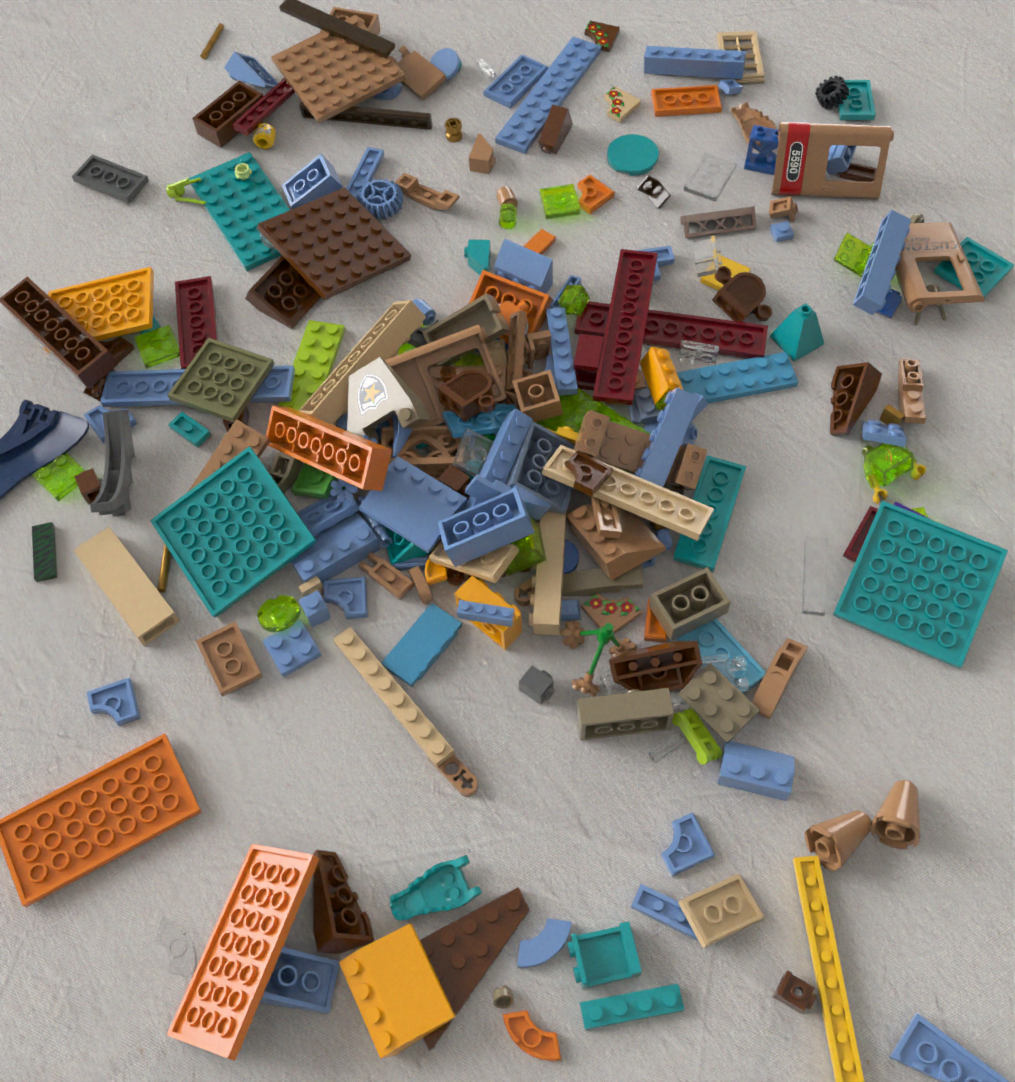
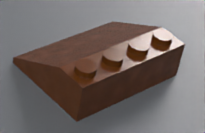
[245,256,321,329]

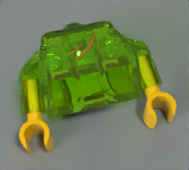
[862,443,926,504]

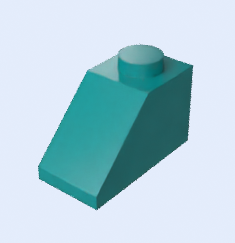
[464,239,491,275]

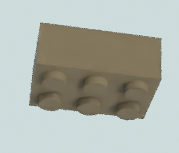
[649,567,731,640]

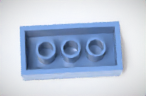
[437,488,535,567]

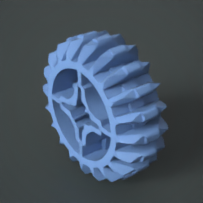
[356,178,404,221]

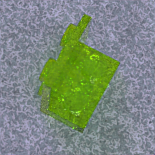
[833,233,874,277]

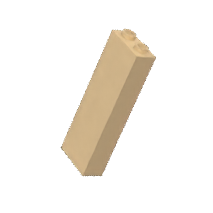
[73,527,180,646]

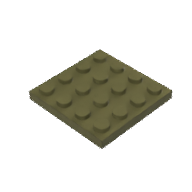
[167,338,275,423]

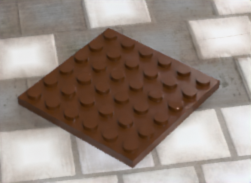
[258,187,411,300]

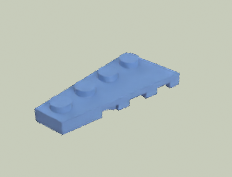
[889,1013,1009,1082]

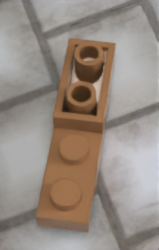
[898,359,926,424]
[752,638,808,720]

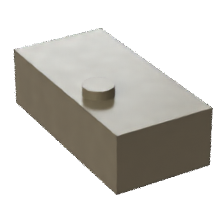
[577,688,674,741]

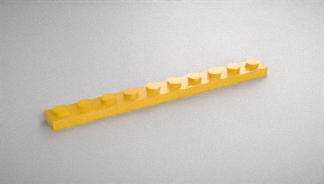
[793,855,864,1082]

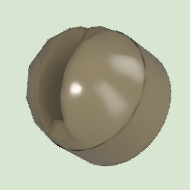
[493,985,514,1009]

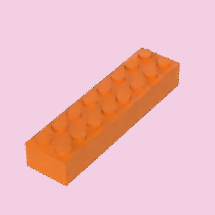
[266,405,392,491]

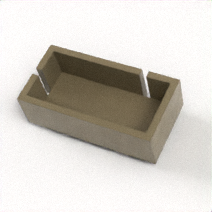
[422,294,511,367]

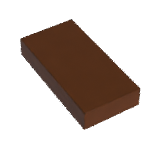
[839,162,877,182]

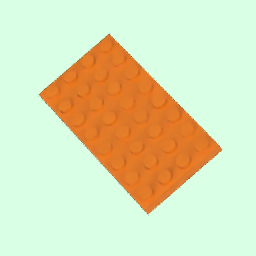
[0,733,202,907]
[167,844,320,1061]

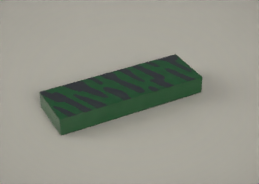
[31,522,57,582]

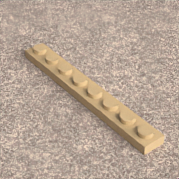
[333,627,455,767]

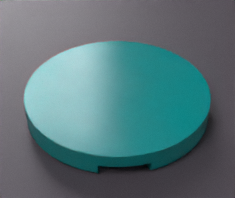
[607,134,659,176]

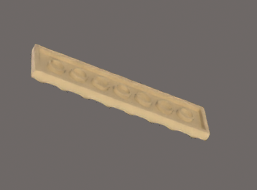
[542,445,714,541]

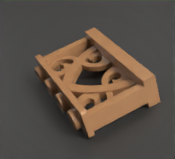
[381,426,463,477]

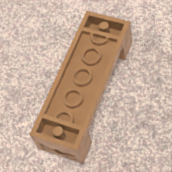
[573,410,707,491]

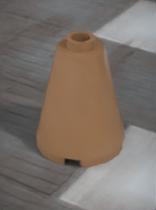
[870,780,921,849]
[805,810,871,871]

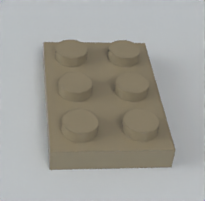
[678,663,760,744]

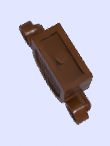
[712,266,772,322]
[437,367,495,421]

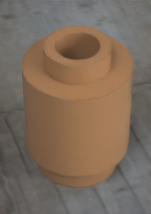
[496,186,518,212]

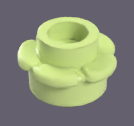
[235,163,252,180]

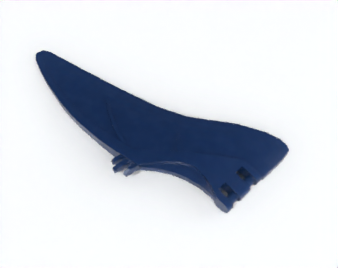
[0,399,89,499]

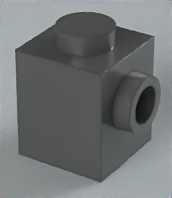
[519,666,555,705]

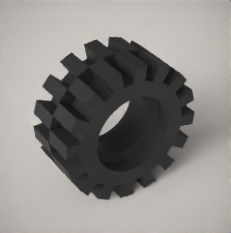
[815,76,849,109]

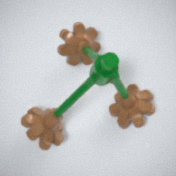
[560,621,637,697]

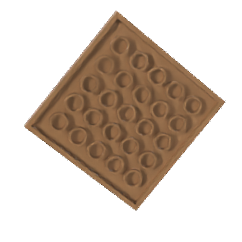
[271,15,406,123]

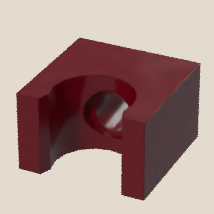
[573,334,604,391]

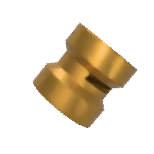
[445,117,463,143]

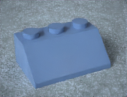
[494,239,553,294]
[717,741,795,801]

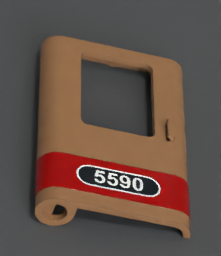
[771,122,894,199]

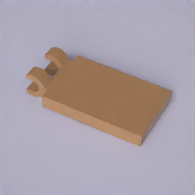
[391,45,447,100]

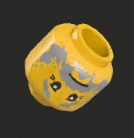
[253,123,276,149]

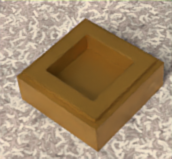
[879,404,905,426]

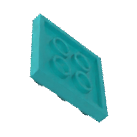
[934,237,1015,298]

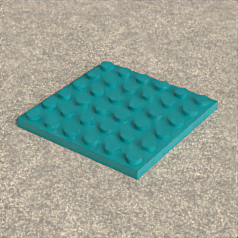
[150,446,318,618]
[833,501,1008,669]

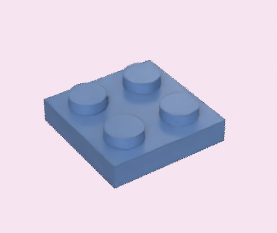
[861,420,907,447]
[262,619,322,677]

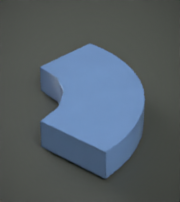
[517,918,572,968]

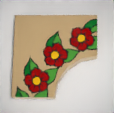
[604,86,641,123]

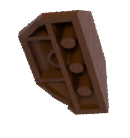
[609,641,703,691]

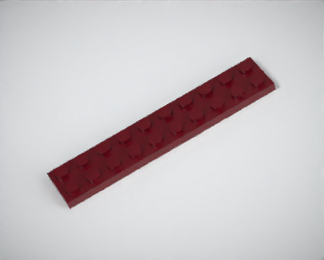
[593,249,658,405]
[574,300,768,358]

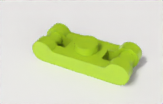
[672,708,722,765]

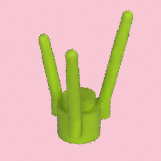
[166,177,206,205]

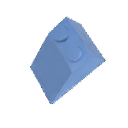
[224,51,278,89]
[282,154,343,209]
[260,947,340,1013]

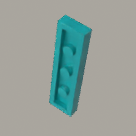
[580,983,685,1030]

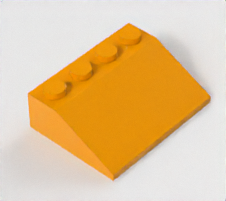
[339,923,456,1059]

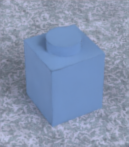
[299,590,331,627]

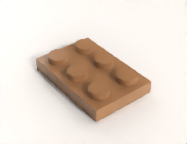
[196,621,263,697]

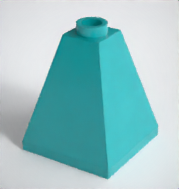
[770,303,824,362]

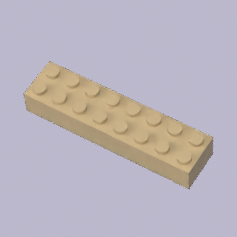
[299,300,426,426]

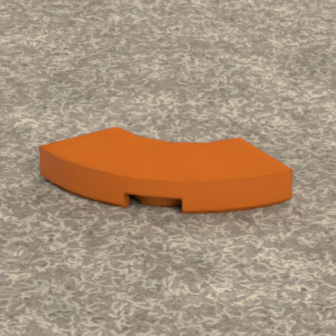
[502,1010,561,1061]

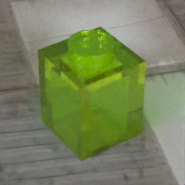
[558,285,590,316]

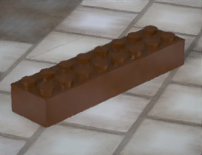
[0,276,119,389]

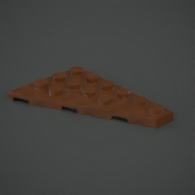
[420,887,530,1051]

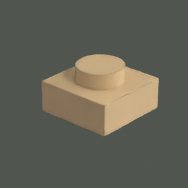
[298,576,324,597]

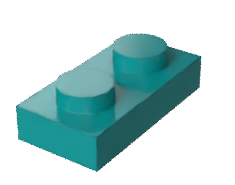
[168,412,211,448]

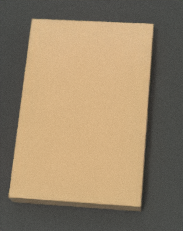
[678,873,765,948]

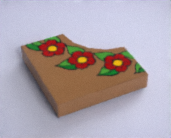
[581,593,642,634]

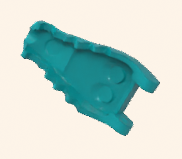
[390,855,482,922]

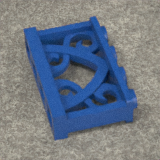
[744,125,779,175]

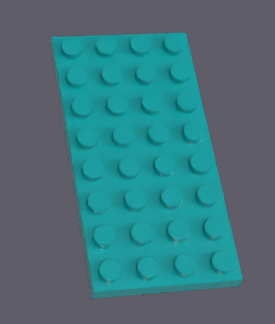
[189,152,290,272]

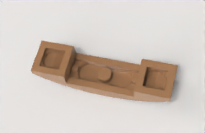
[394,173,460,210]

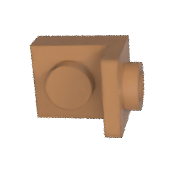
[769,196,798,222]

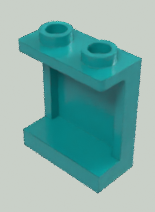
[567,921,642,989]

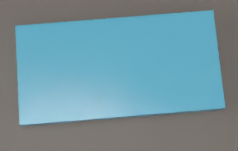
[676,619,766,695]

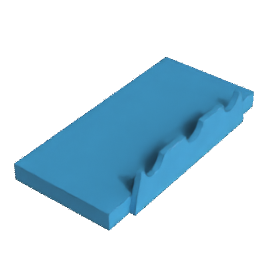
[442,404,517,438]
[381,603,463,687]

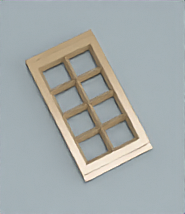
[717,31,765,83]

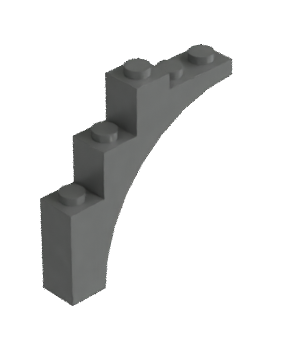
[90,410,135,517]

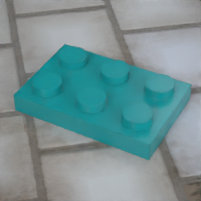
[838,80,876,120]

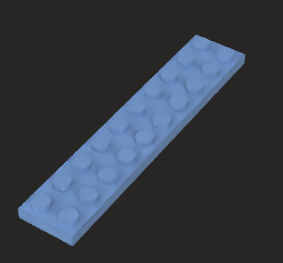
[495,37,601,154]
[100,365,295,407]

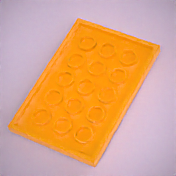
[44,266,154,353]

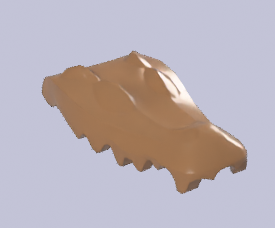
[731,102,777,147]

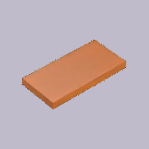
[651,85,722,117]

